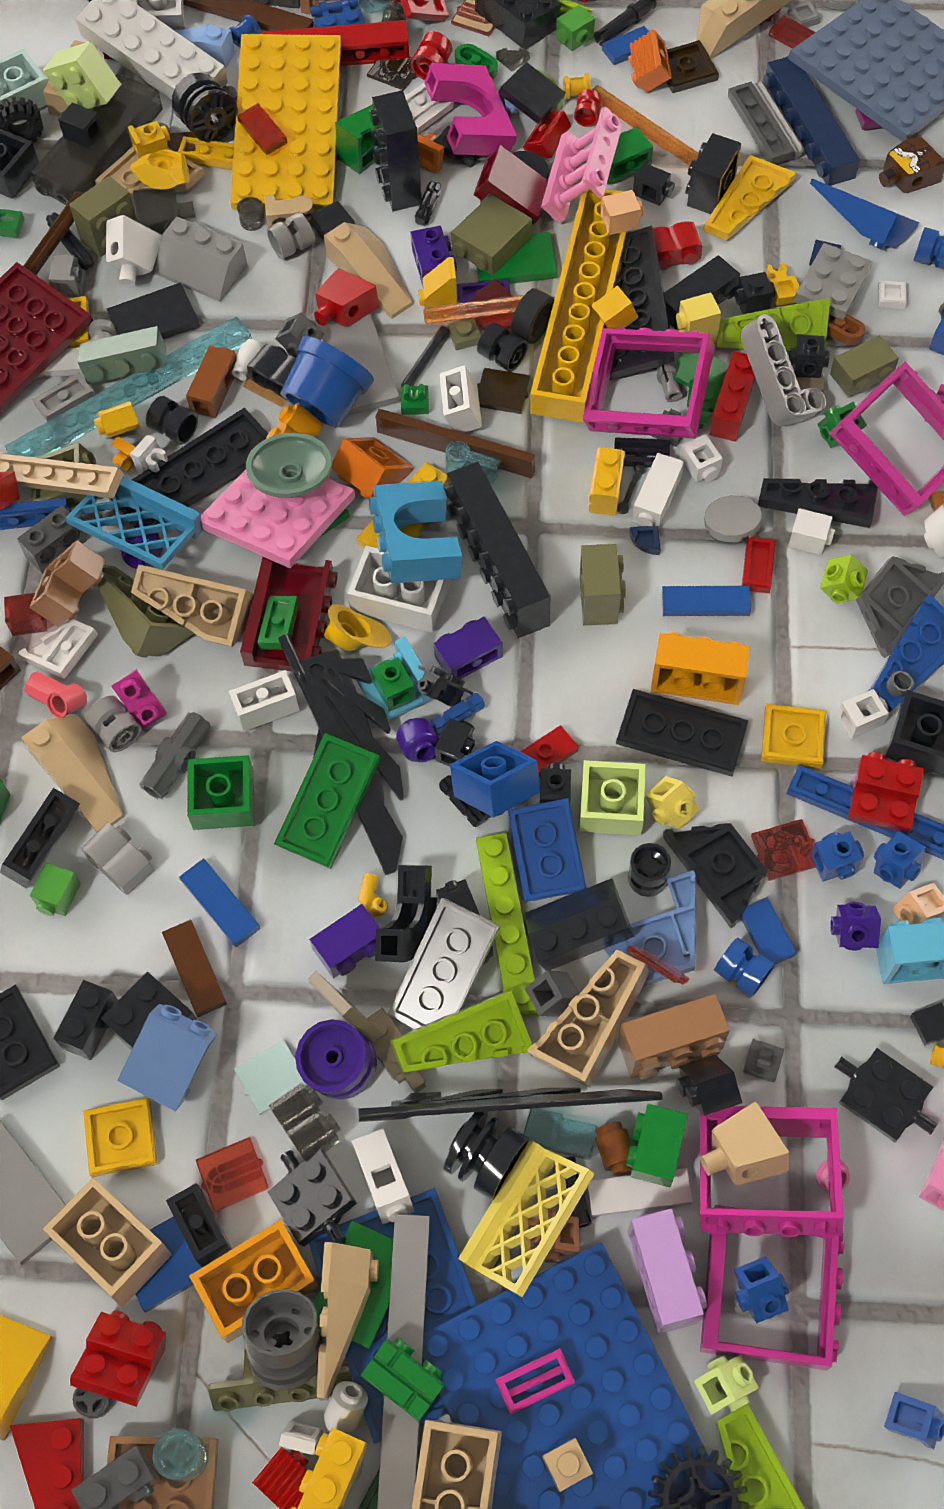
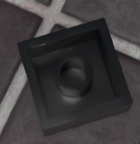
[310,201,355,242]

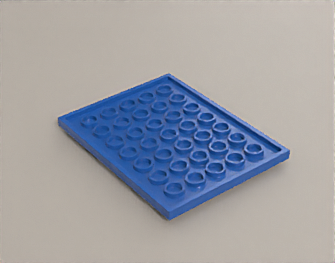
[423,1242,727,1509]

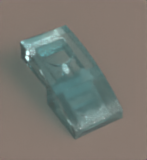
[523,1108,598,1161]

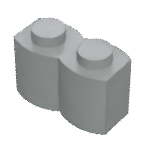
[81,823,154,895]

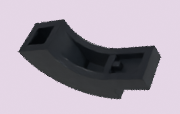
[375,865,437,963]

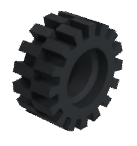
[0,97,44,143]

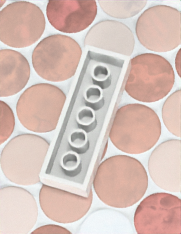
[75,0,228,100]

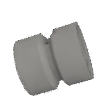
[266,212,315,259]
[85,695,142,752]

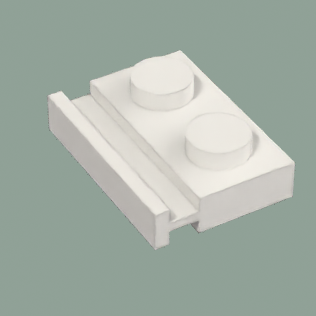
[405,83,454,134]

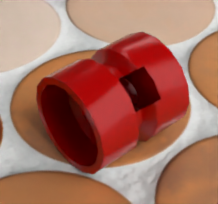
[411,31,453,80]

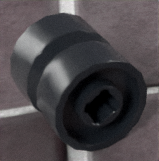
[477,322,528,372]
[146,395,198,445]
[628,843,671,897]

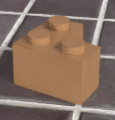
[29,540,106,627]

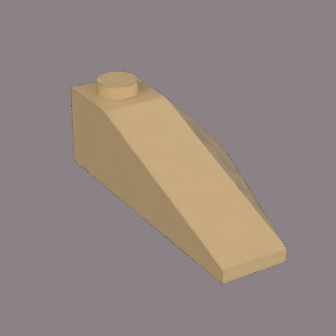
[324,222,412,319]
[21,715,124,832]

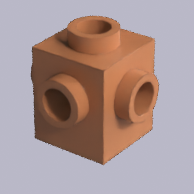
[528,1210,580,1263]

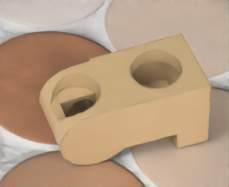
[264,195,314,227]

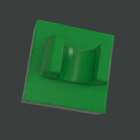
[401,384,429,415]

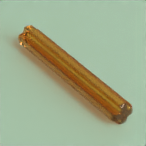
[423,295,524,324]

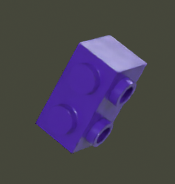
[410,225,457,287]

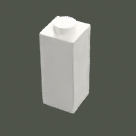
[632,453,684,530]
[352,1129,414,1225]

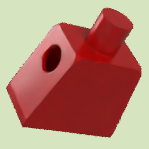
[314,268,379,327]

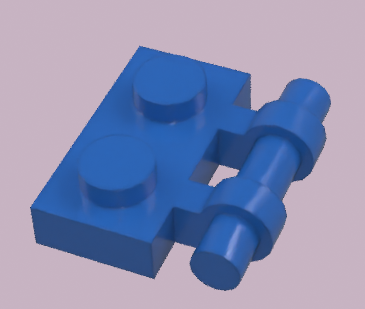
[310,0,366,27]

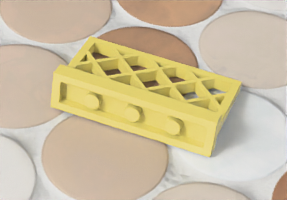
[458,1140,594,1297]

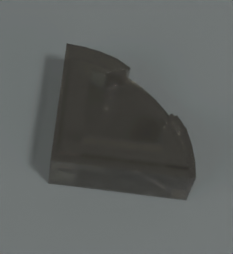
[496,48,530,71]

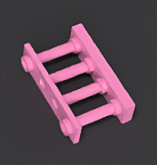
[541,106,622,223]

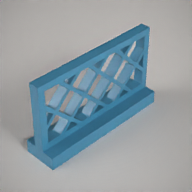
[66,476,202,570]

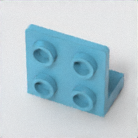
[356,636,433,721]

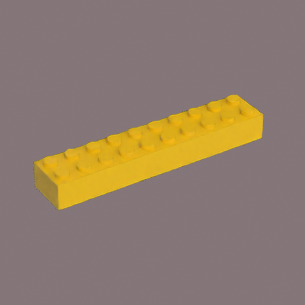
[530,189,635,423]

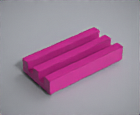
[495,1349,575,1415]

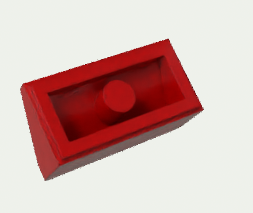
[523,110,571,158]

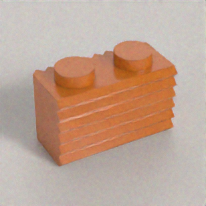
[628,30,672,93]

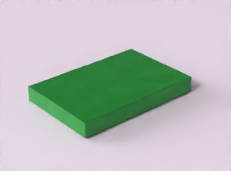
[476,232,557,284]
[313,1221,393,1350]

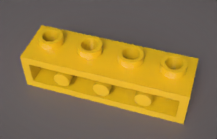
[291,1427,369,1509]

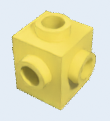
[644,776,700,829]

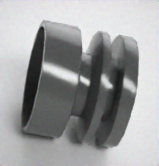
[242,1289,322,1390]

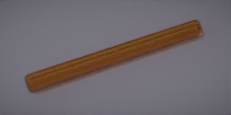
[591,85,698,166]

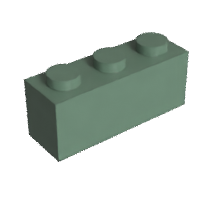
[78,326,167,384]

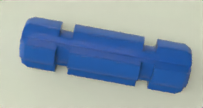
[430,693,485,735]

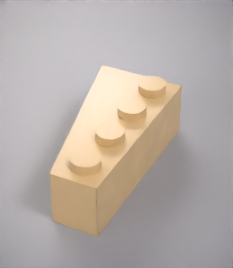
[527,950,650,1088]

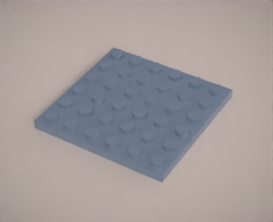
[788,0,944,142]

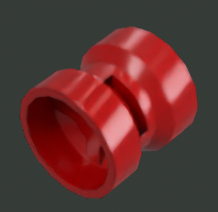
[574,89,602,127]

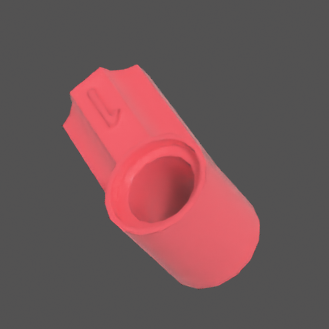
[24,671,87,718]

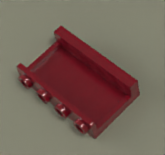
[240,556,338,672]

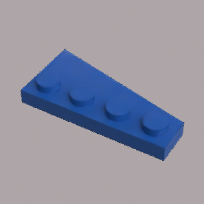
[868,593,944,712]

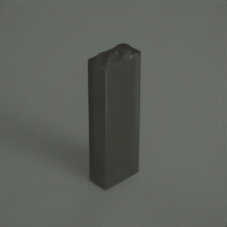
[31,73,163,205]

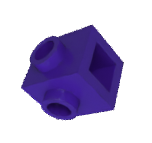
[830,902,881,951]

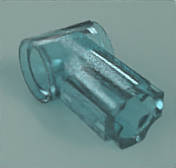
[445,441,501,485]

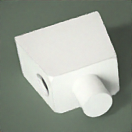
[106,215,162,286]

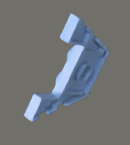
[604,870,696,986]

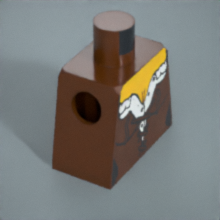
[879,132,944,193]

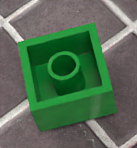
[187,755,255,830]

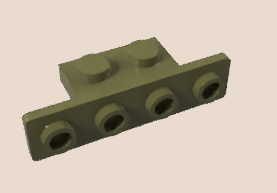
[208,1349,353,1411]

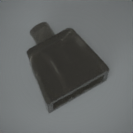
[133,189,196,235]

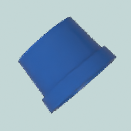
[281,336,374,427]

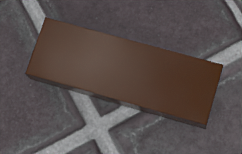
[162,919,227,1018]

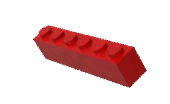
[260,20,409,66]

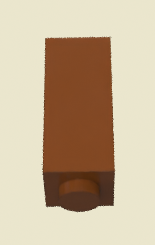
[186,345,236,418]

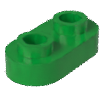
[455,44,498,79]

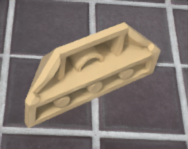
[696,0,792,59]

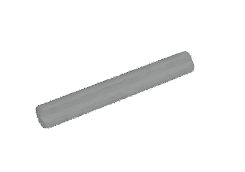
[753,81,805,159]

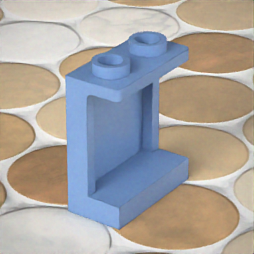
[117,1004,217,1112]

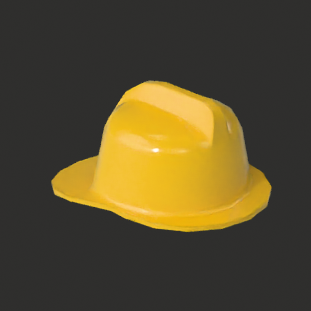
[324,604,392,652]

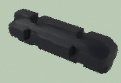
[415,181,442,226]
[439,775,486,827]

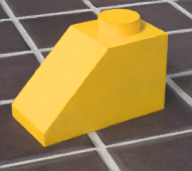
[418,257,457,317]

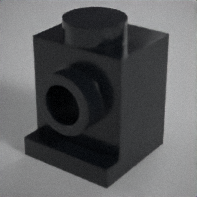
[633,159,675,206]
[435,718,475,767]
[539,763,571,804]

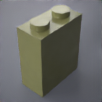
[451,194,532,275]

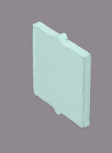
[234,1039,309,1115]

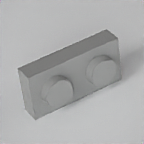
[32,373,95,424]

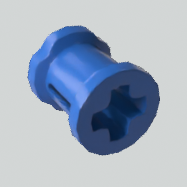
[229,15,260,48]

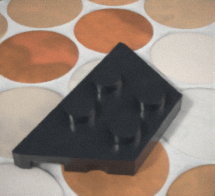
[663,823,767,928]

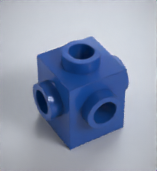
[874,831,926,889]
[810,832,864,882]
[734,1256,789,1324]

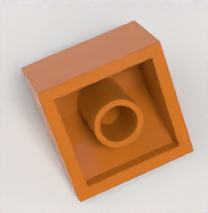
[332,437,414,499]

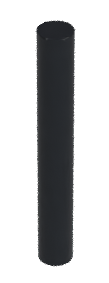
[401,326,449,386]

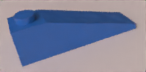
[810,179,920,250]

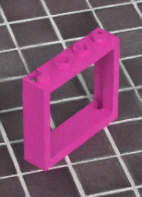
[583,327,715,439]
[829,361,944,516]
[700,1106,844,1238]
[700,1205,845,1370]

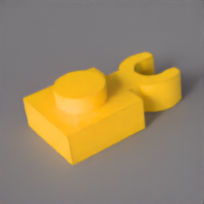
[766,262,800,306]

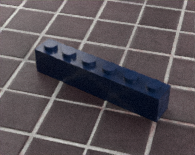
[763,56,860,186]

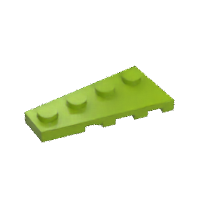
[716,297,831,351]

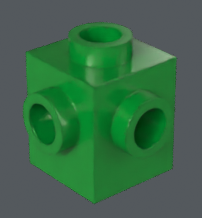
[817,401,867,448]

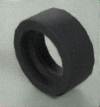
[511,288,554,344]

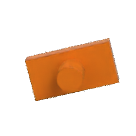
[417,132,444,173]

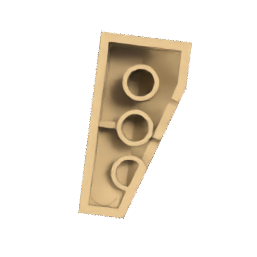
[131,564,254,647]
[317,1242,379,1401]

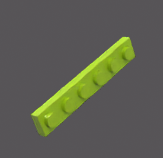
[476,833,538,1016]

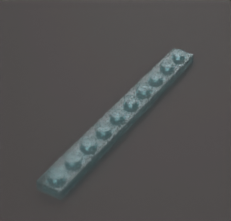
[4,316,252,458]

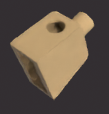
[700,1102,789,1185]

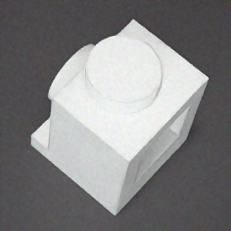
[679,434,723,482]
[837,689,889,740]

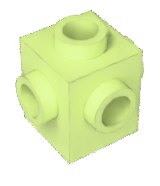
[694,1355,759,1415]

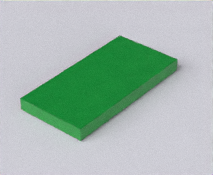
[274,733,381,869]

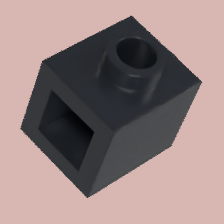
[734,272,775,314]

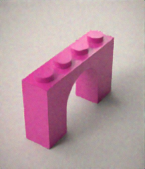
[424,63,517,155]

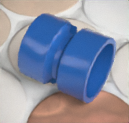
[913,227,944,269]
[714,937,775,998]

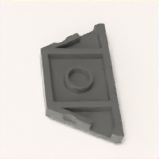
[856,556,944,658]

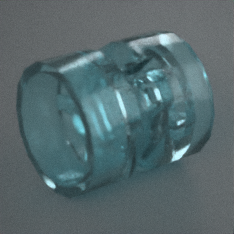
[152,1429,208,1482]

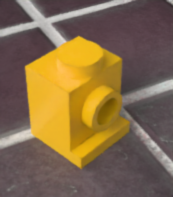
[128,121,170,159]

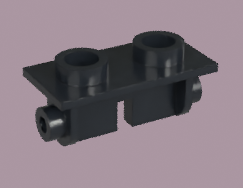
[417,665,474,707]

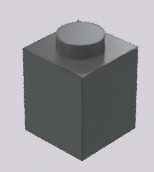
[524,970,580,1017]

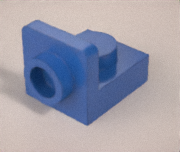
[884,1392,944,1450]

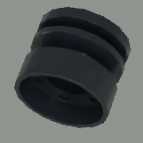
[172,72,238,143]
[443,1112,529,1201]

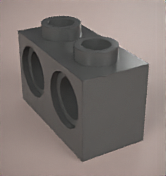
[17,505,87,574]

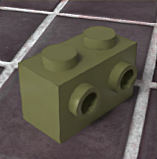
[830,335,899,397]

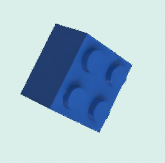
[450,741,540,818]

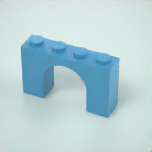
[369,481,462,583]

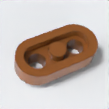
[827,314,865,345]

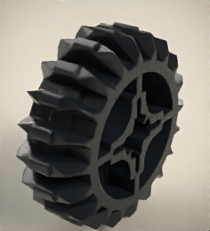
[648,1446,749,1509]

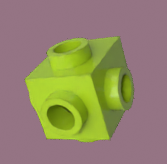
[820,554,868,604]

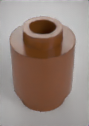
[595,1122,632,1175]

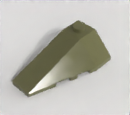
[97,565,194,658]

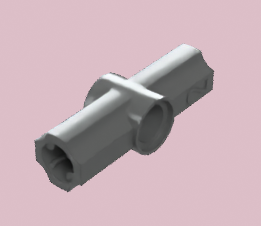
[139,712,211,799]

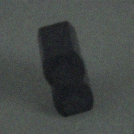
[247,344,296,400]

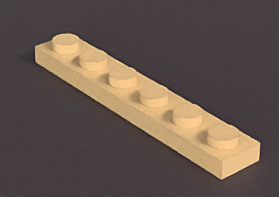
[0,454,124,498]

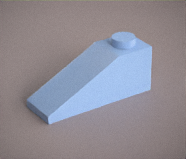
[176,24,235,70]

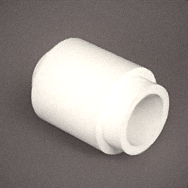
[324,1381,368,1435]

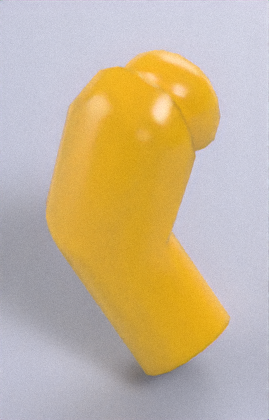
[358,873,388,917]

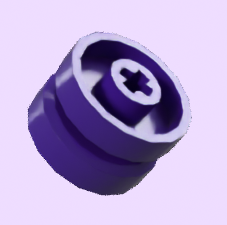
[295,1019,377,1100]

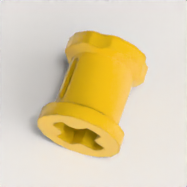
[563,73,591,99]

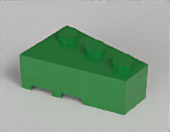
[335,104,375,175]

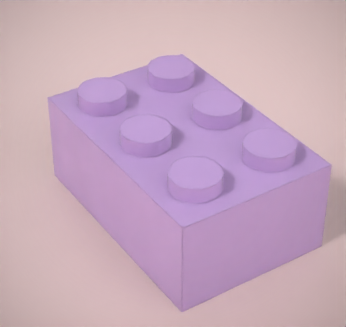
[627,1208,707,1335]

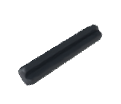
[46,212,94,270]

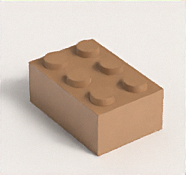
[618,994,730,1079]

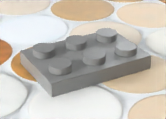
[794,243,873,320]

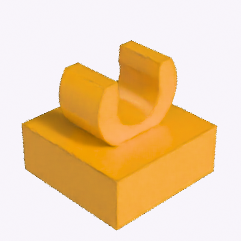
[111,436,136,472]

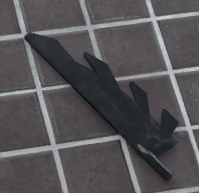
[278,634,404,875]
[358,1088,663,1122]

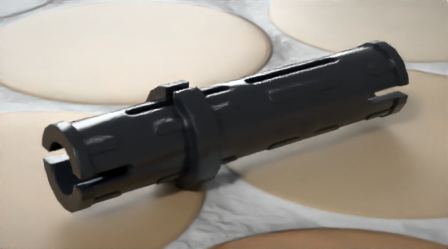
[594,0,657,47]

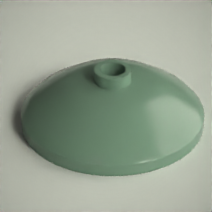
[246,433,332,498]

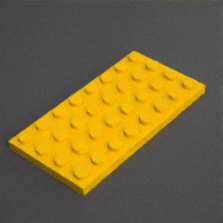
[230,34,341,211]

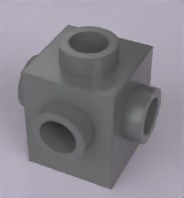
[275,312,324,358]

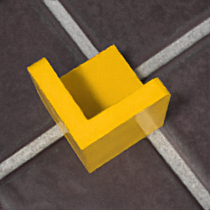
[592,285,639,329]

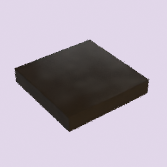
[666,40,719,93]

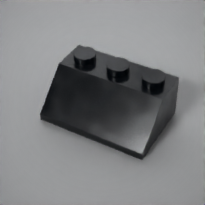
[525,878,635,971]

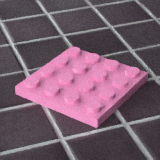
[201,470,356,569]

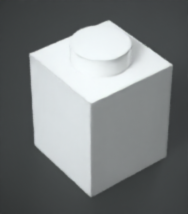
[788,508,835,555]

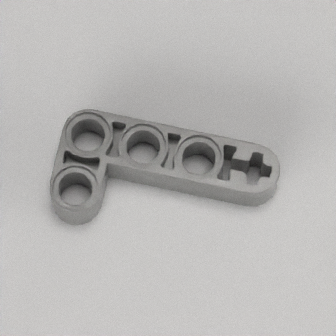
[741,314,826,426]

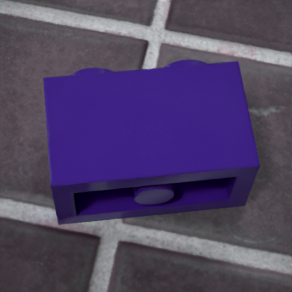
[434,616,503,679]
[309,904,380,979]

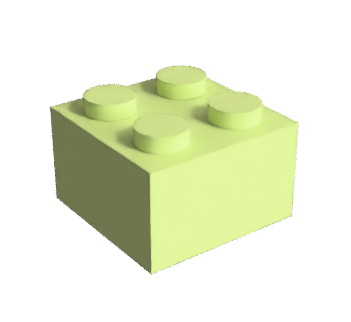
[42,41,121,109]
[579,760,646,836]

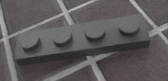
[728,82,794,164]

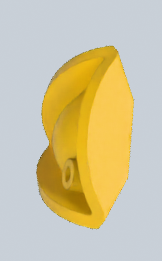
[130,149,190,190]

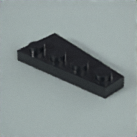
[758,478,878,528]

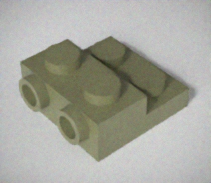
[31,442,96,507]

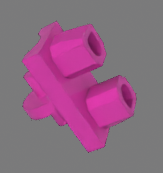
[111,669,167,730]

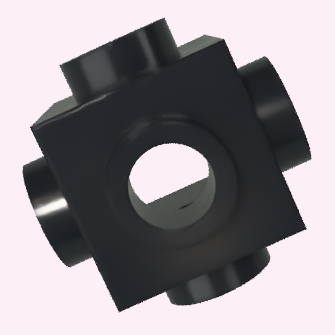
[789,334,829,378]

